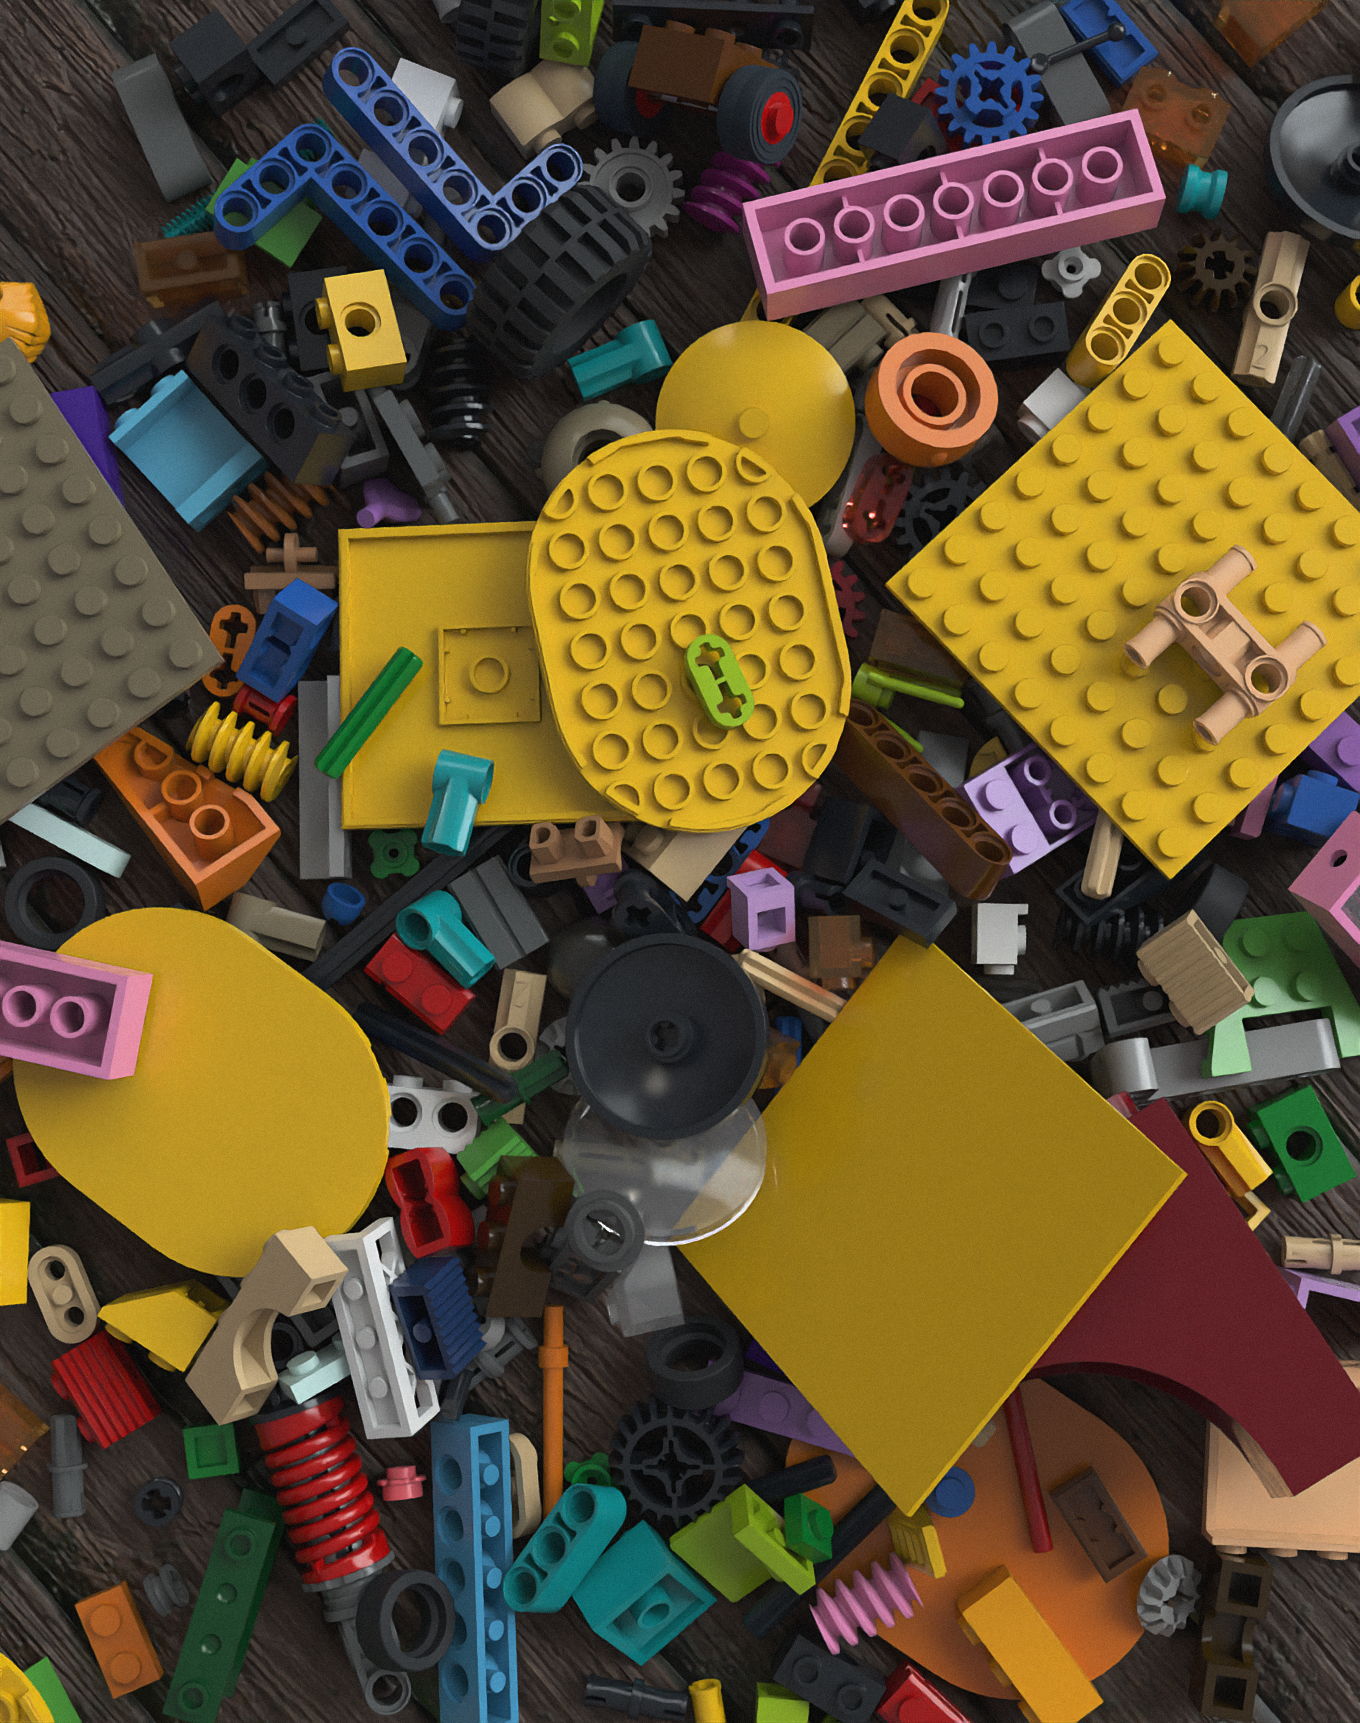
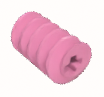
[809,1552,925,1655]

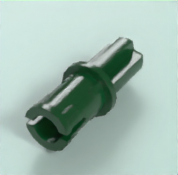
[470,1050,570,1126]

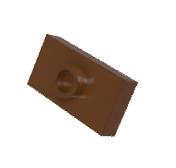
[1048,1466,1148,1583]

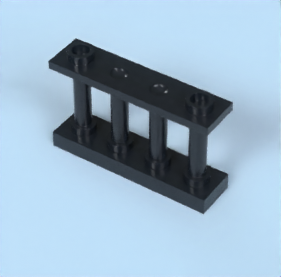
[613,0,814,50]

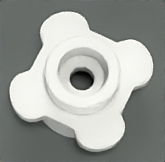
[1041,246,1101,299]

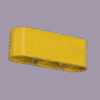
[1066,254,1171,388]

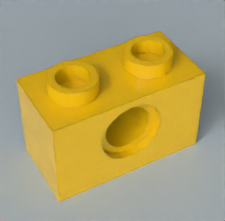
[315,269,407,392]

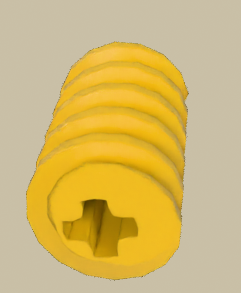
[186,701,299,802]

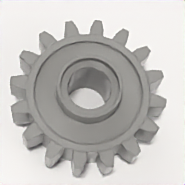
[577,136,685,239]

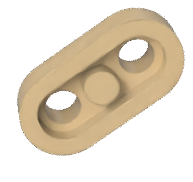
[28,1244,101,1344]
[509,1433,542,1539]

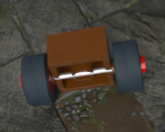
[593,20,802,165]

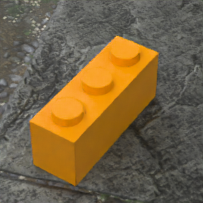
[956,1564,1103,1723]

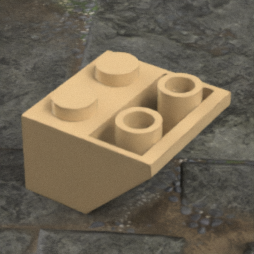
[621,821,748,902]

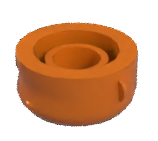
[864,332,998,468]

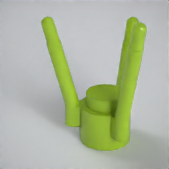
[851,662,964,754]

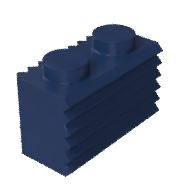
[388,1256,487,1380]

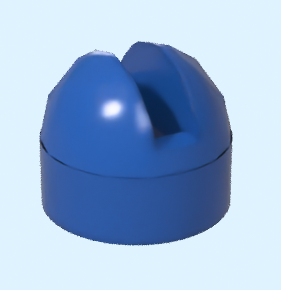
[321,883,365,926]

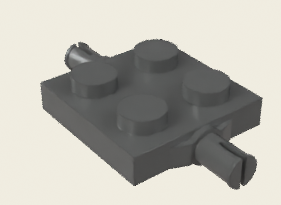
[364,386,460,525]

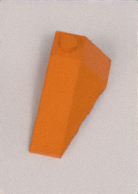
[92,726,281,912]

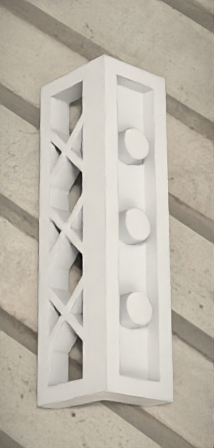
[324,1217,440,1439]

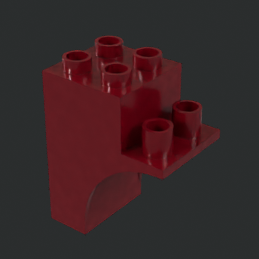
[1019,1091,1360,1498]

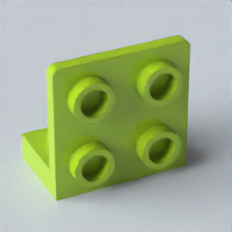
[670,1484,816,1602]

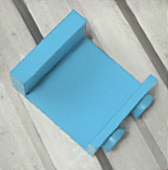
[108,370,270,533]

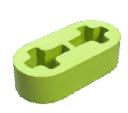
[683,634,755,730]

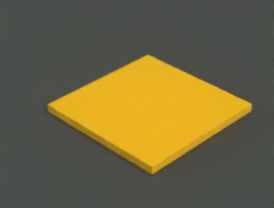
[338,521,639,830]

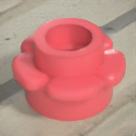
[377,1465,427,1501]

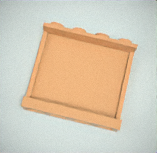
[1201,1359,1360,1560]

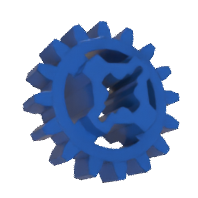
[933,41,1043,150]

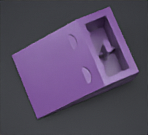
[954,741,1099,880]

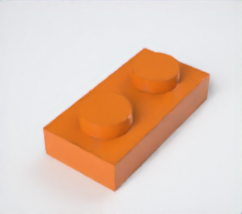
[74,1581,164,1699]

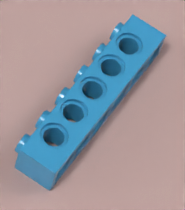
[431,1414,519,1723]

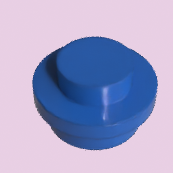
[925,1465,975,1518]

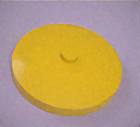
[656,321,856,508]

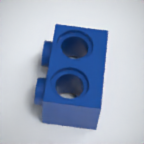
[235,578,339,703]

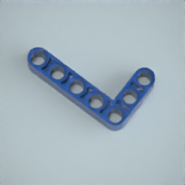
[322,47,583,263]
[213,124,476,332]

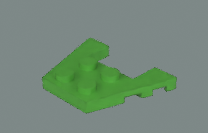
[1201,911,1360,1079]

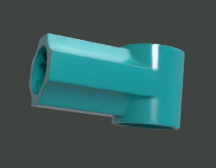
[567,320,673,402]
[421,749,494,857]
[396,890,497,990]

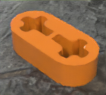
[202,604,260,699]

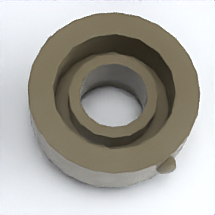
[535,400,654,497]

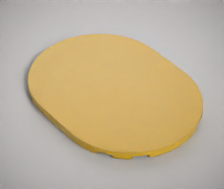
[525,429,851,834]
[13,907,392,1278]

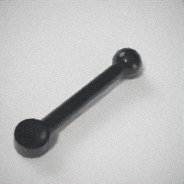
[1029,22,1126,75]

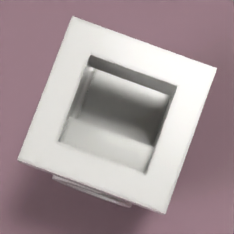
[971,903,1028,975]

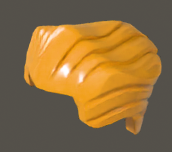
[0,282,51,365]

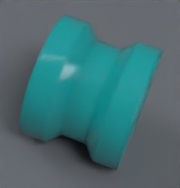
[1175,163,1228,221]

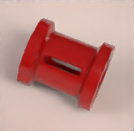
[232,683,298,737]

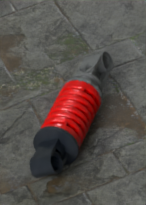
[248,1320,411,1715]

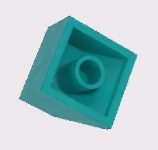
[572,1519,717,1666]

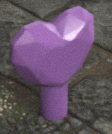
[357,478,422,528]

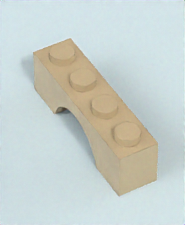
[185,1226,349,1426]

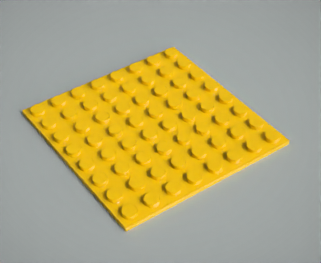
[885,319,1360,880]
[668,935,1188,1517]

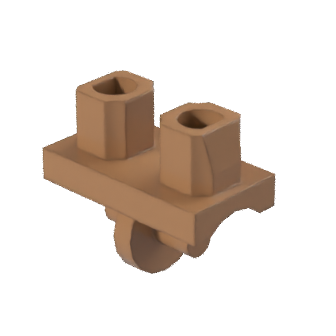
[244,533,339,614]
[529,815,625,887]

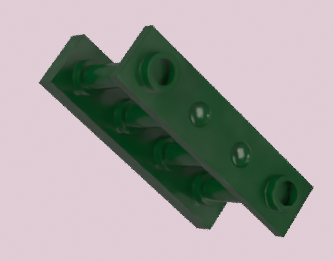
[162,1484,293,1723]

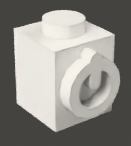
[1016,368,1091,445]

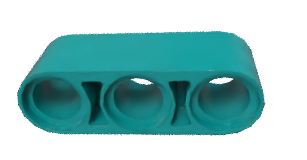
[502,1483,627,1614]

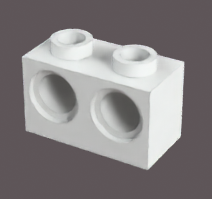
[387,1075,481,1154]

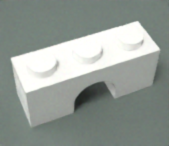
[345,58,464,218]

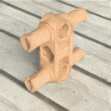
[1122,544,1327,746]

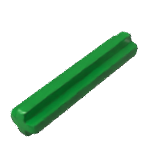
[314,646,423,779]

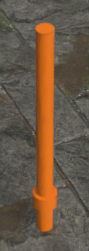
[538,1304,568,1610]

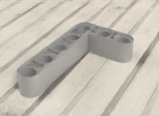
[1088,1018,1341,1107]

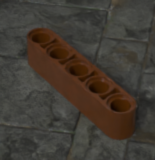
[831,698,1013,901]

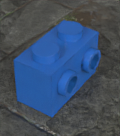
[1262,770,1360,848]

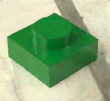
[183,1421,243,1480]
[784,1493,834,1564]

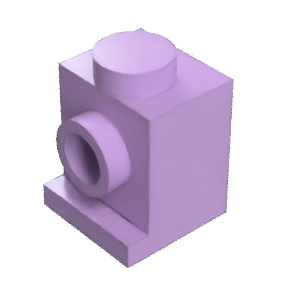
[726,867,795,952]

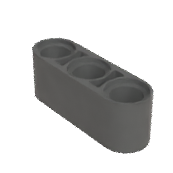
[1002,0,1112,129]
[110,53,214,203]

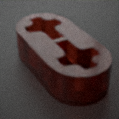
[842,453,913,543]

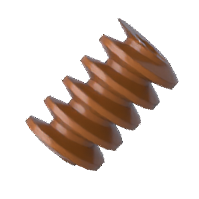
[227,470,337,554]

